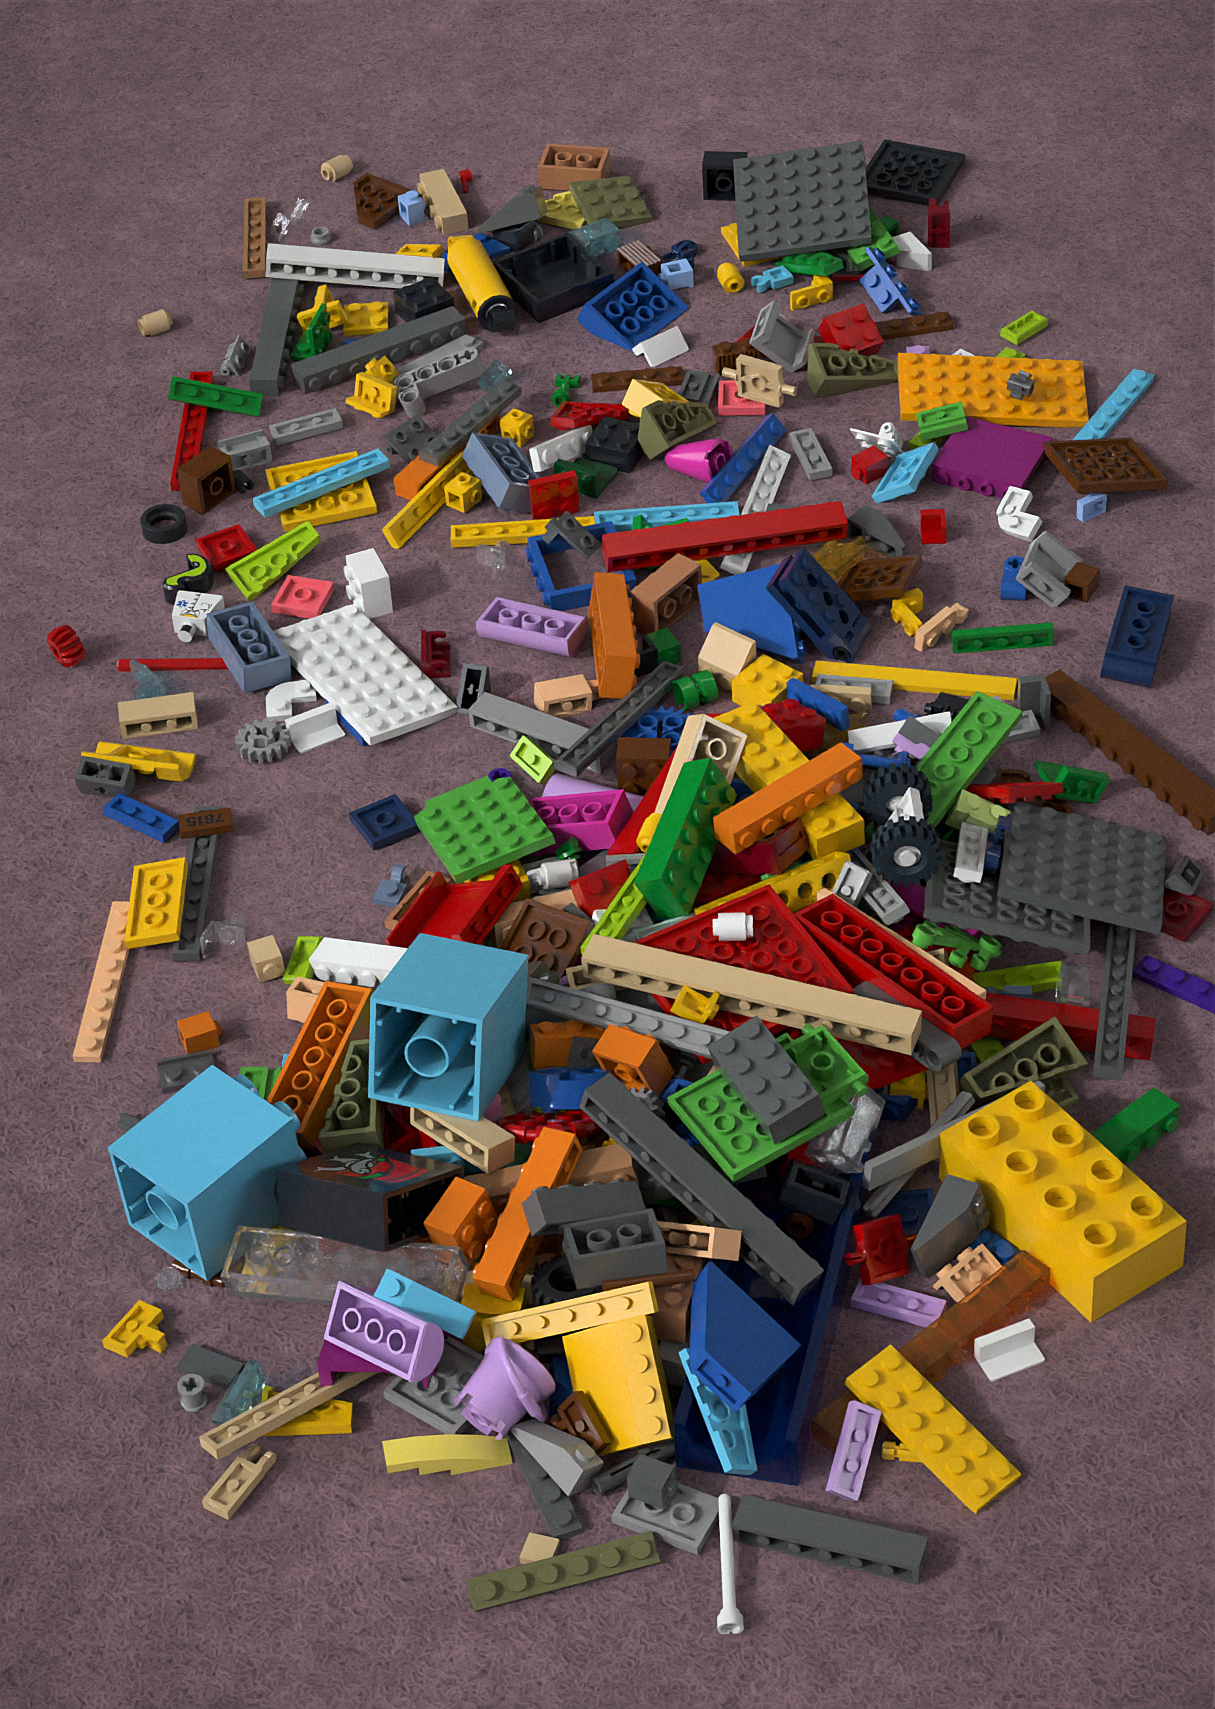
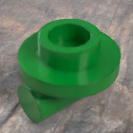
[556,837,583,862]

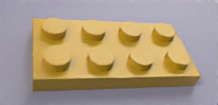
[124,857,188,949]

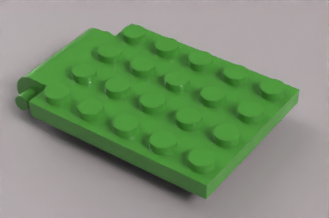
[414,776,555,884]
[667,1024,869,1182]

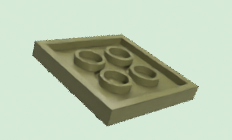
[569,175,652,231]

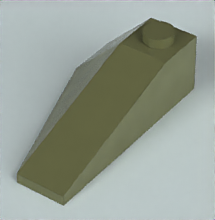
[807,343,898,397]
[638,400,718,460]

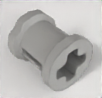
[177,1374,208,1412]

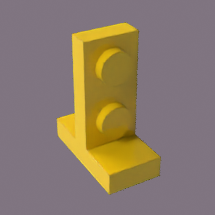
[297,284,347,332]

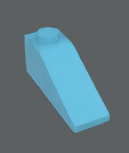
[374,1268,476,1339]

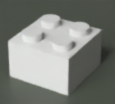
[343,548,393,619]

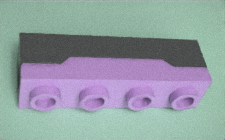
[892,715,998,784]

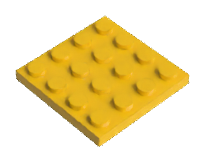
[265,451,377,532]

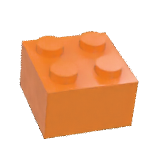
[592,1024,674,1097]
[424,1177,498,1268]

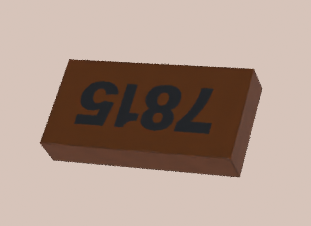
[178,807,234,839]

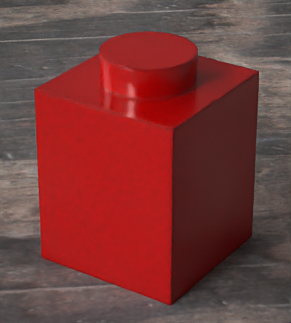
[851,446,889,485]

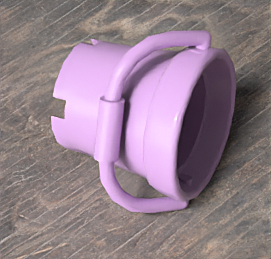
[454,1337,555,1440]

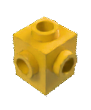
[364,355,400,385]
[500,408,534,448]
[444,472,482,513]

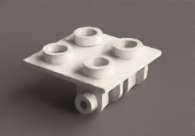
[850,422,903,458]

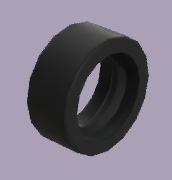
[140,504,187,544]

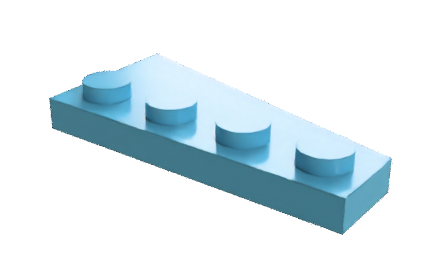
[679,1348,757,1475]

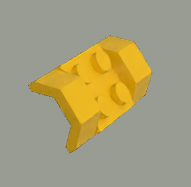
[81,741,196,782]

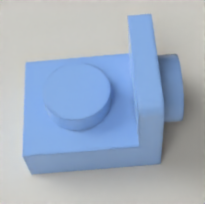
[1077,492,1107,522]

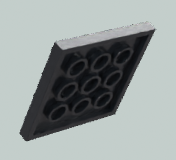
[866,139,965,205]

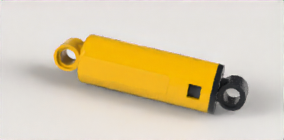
[447,235,517,333]

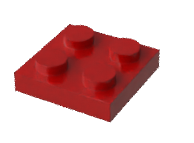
[528,470,580,520]
[195,524,258,573]

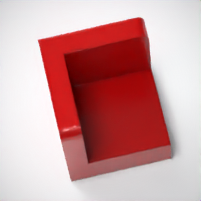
[920,509,946,545]

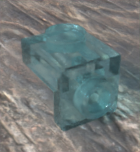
[476,360,514,391]

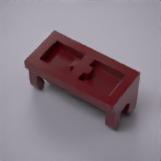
[928,199,950,248]
[421,630,451,679]

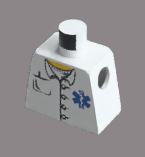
[172,590,225,642]

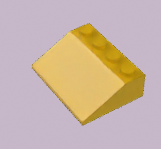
[562,1314,678,1457]

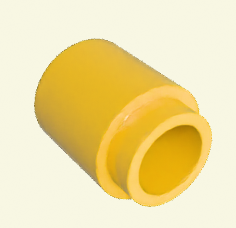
[717,263,744,293]
[636,813,662,853]

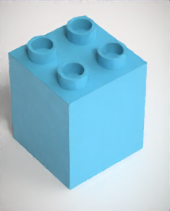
[368,933,529,1121]
[108,1065,307,1281]

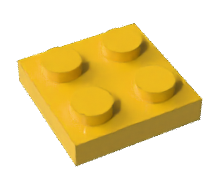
[343,301,389,336]

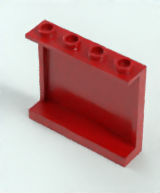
[385,864,524,948]

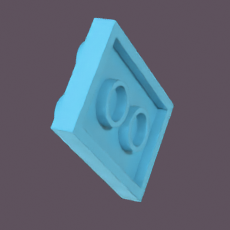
[872,442,939,503]

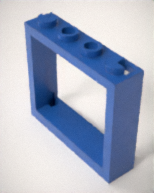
[525,521,636,611]

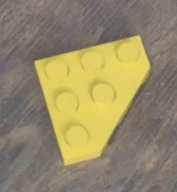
[534,191,588,231]

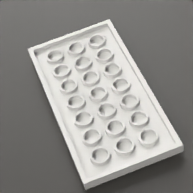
[273,604,457,746]

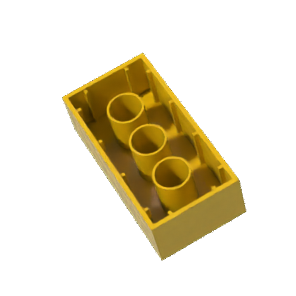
[939,1081,1187,1323]

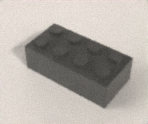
[707,1016,825,1145]

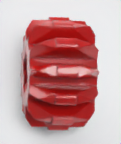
[47,625,85,668]

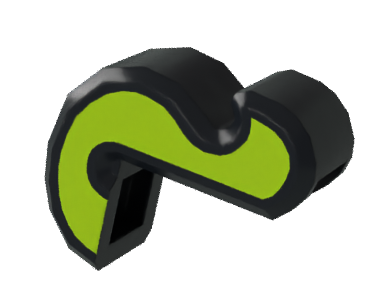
[162,553,214,605]

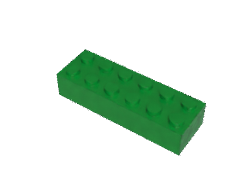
[634,758,737,920]

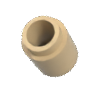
[321,155,353,182]
[138,309,173,337]

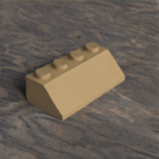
[654,714,747,814]

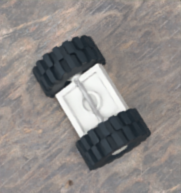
[862,763,942,887]

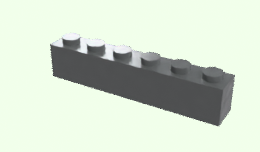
[732,1494,928,1585]

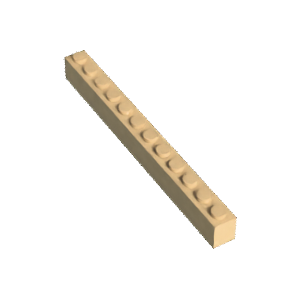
[581,934,922,1055]

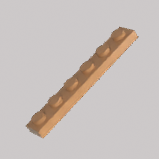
[243,197,267,279]

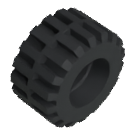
[531,1254,603,1333]

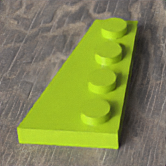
[225,521,321,602]

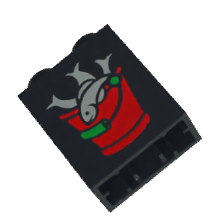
[274,1143,464,1253]

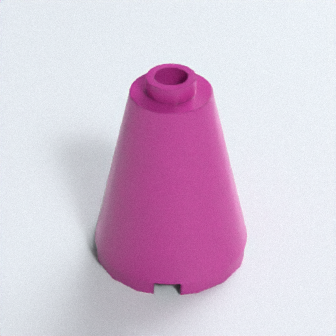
[665,438,733,483]

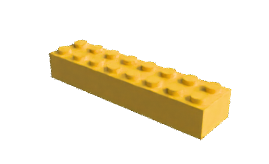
[713,701,865,860]

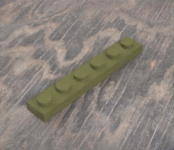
[466,1531,660,1612]

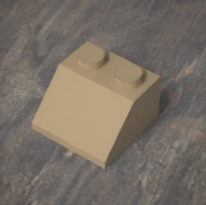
[698,622,756,690]

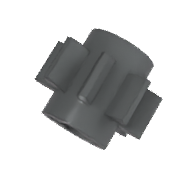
[1007,370,1035,401]

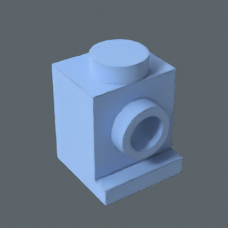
[398,190,429,226]
[658,259,694,290]

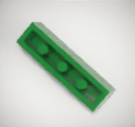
[1091,1087,1180,1164]

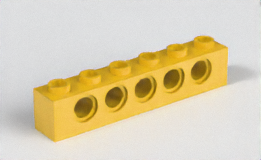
[694,851,851,915]

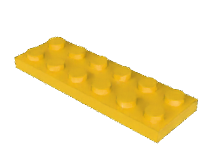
[845,1344,1021,1514]

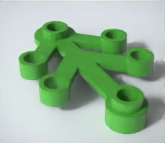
[912,920,1002,971]

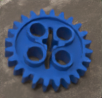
[620,706,691,753]

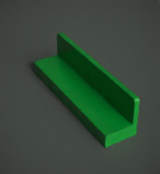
[168,376,263,417]
[949,622,1054,654]

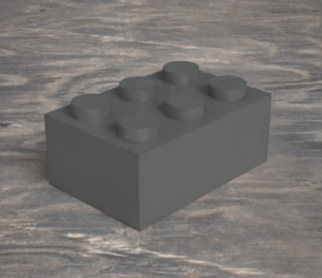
[563,1208,668,1290]

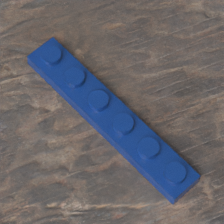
[700,413,786,503]

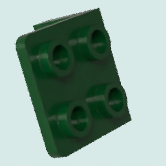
[554,457,618,499]

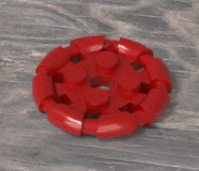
[496,1109,600,1144]

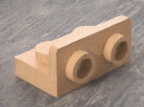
[933,1244,1006,1308]

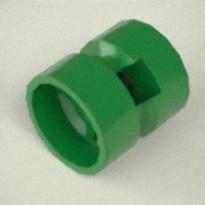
[672,669,718,711]

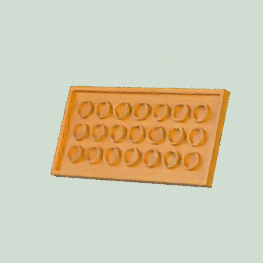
[897,353,1089,428]

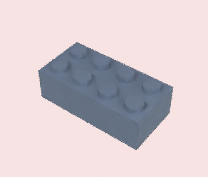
[462,432,541,513]
[206,601,291,693]

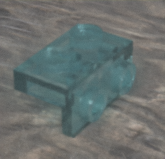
[211,1359,265,1426]

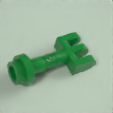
[551,374,581,407]

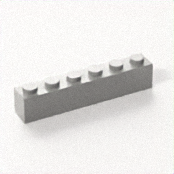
[468,692,616,774]

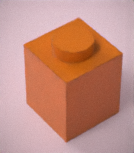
[177,1011,222,1054]

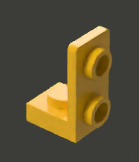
[790,275,833,311]
[891,588,923,639]

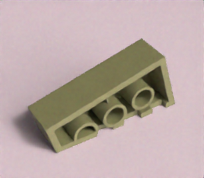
[958,1017,1088,1107]
[318,1039,385,1153]

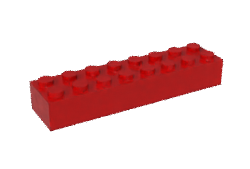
[794,893,994,1050]

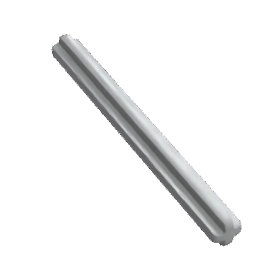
[862,1091,975,1219]

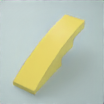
[382,1434,513,1475]

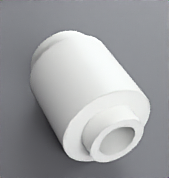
[537,860,578,890]
[713,912,753,941]

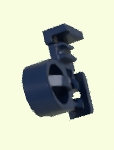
[655,240,697,268]
[983,815,1012,875]

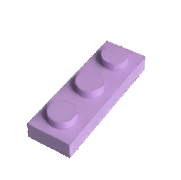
[851,1278,947,1330]
[825,1400,882,1502]

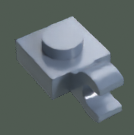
[373,864,408,908]

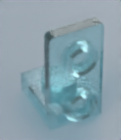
[129,659,166,700]

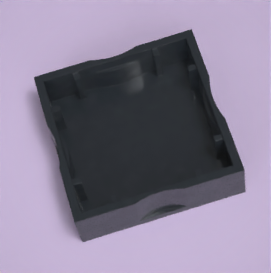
[492,232,614,323]

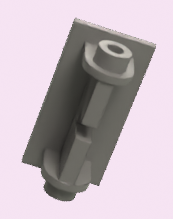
[220,334,250,377]

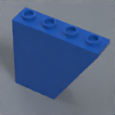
[697,564,807,664]
[689,1261,802,1413]

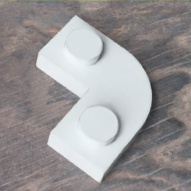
[996,486,1042,542]
[266,680,317,722]

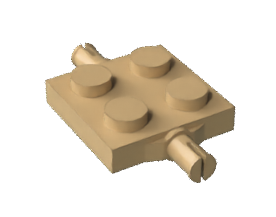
[722,354,797,408]

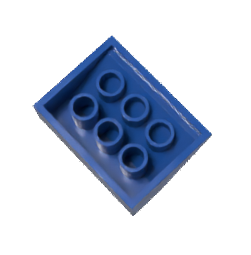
[577,262,689,351]

